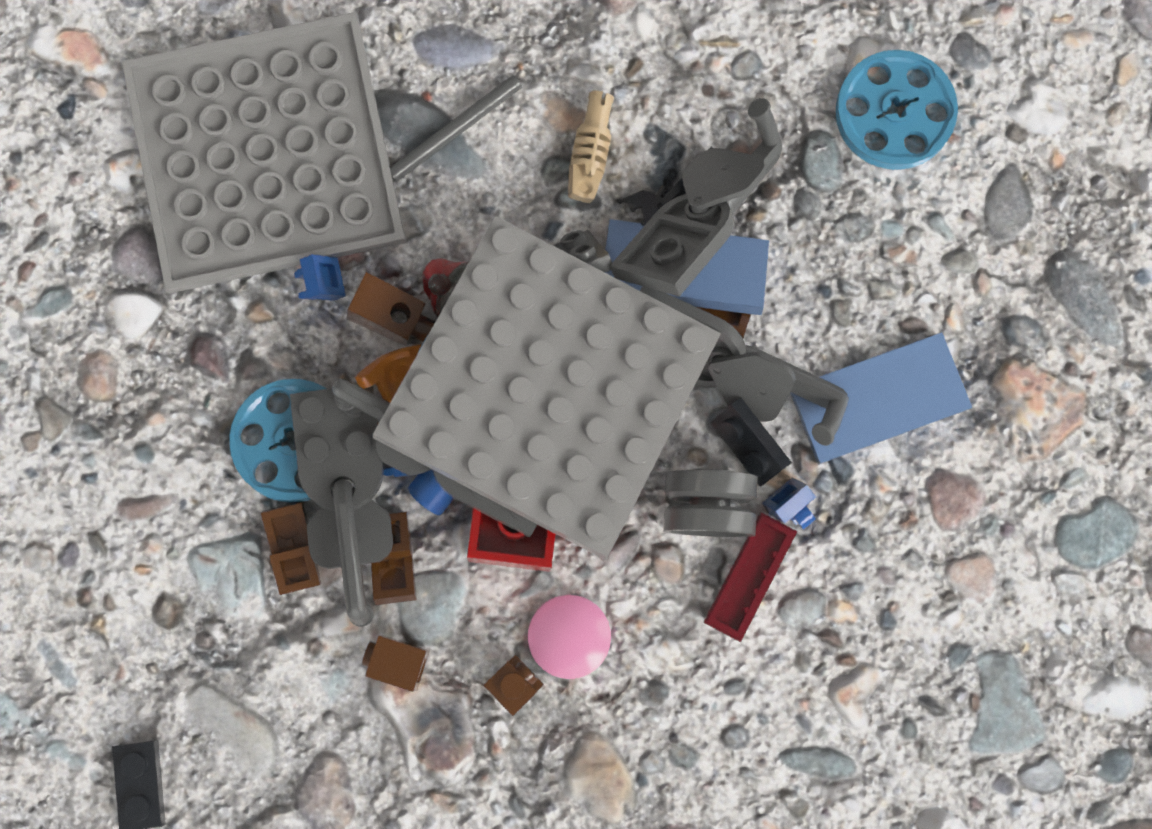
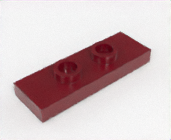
[702,512,798,642]

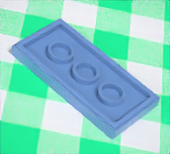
[605,219,769,315]
[790,332,973,465]

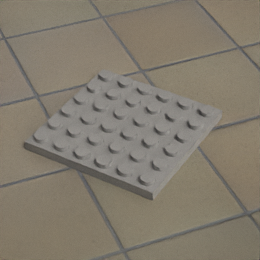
[122,12,406,294]
[373,215,721,560]

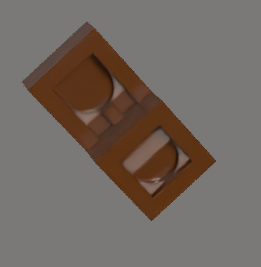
[261,501,321,595]
[371,512,417,605]

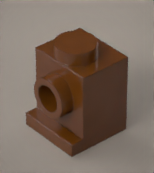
[483,654,544,716]

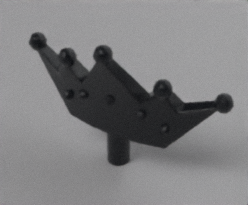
[617,185,667,226]

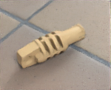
[568,90,614,203]

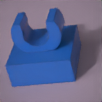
[294,254,346,301]
[762,477,816,530]

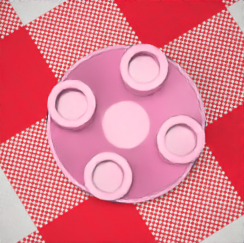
[528,595,611,679]

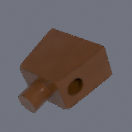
[347,272,436,346]

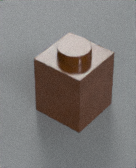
[362,635,430,692]

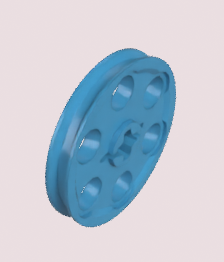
[836,50,958,170]
[229,379,327,503]

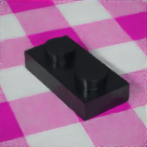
[710,398,792,487]
[112,740,166,829]

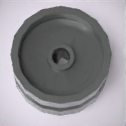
[663,469,758,537]

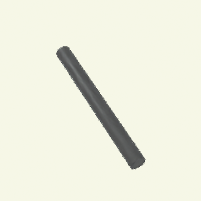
[390,75,522,183]

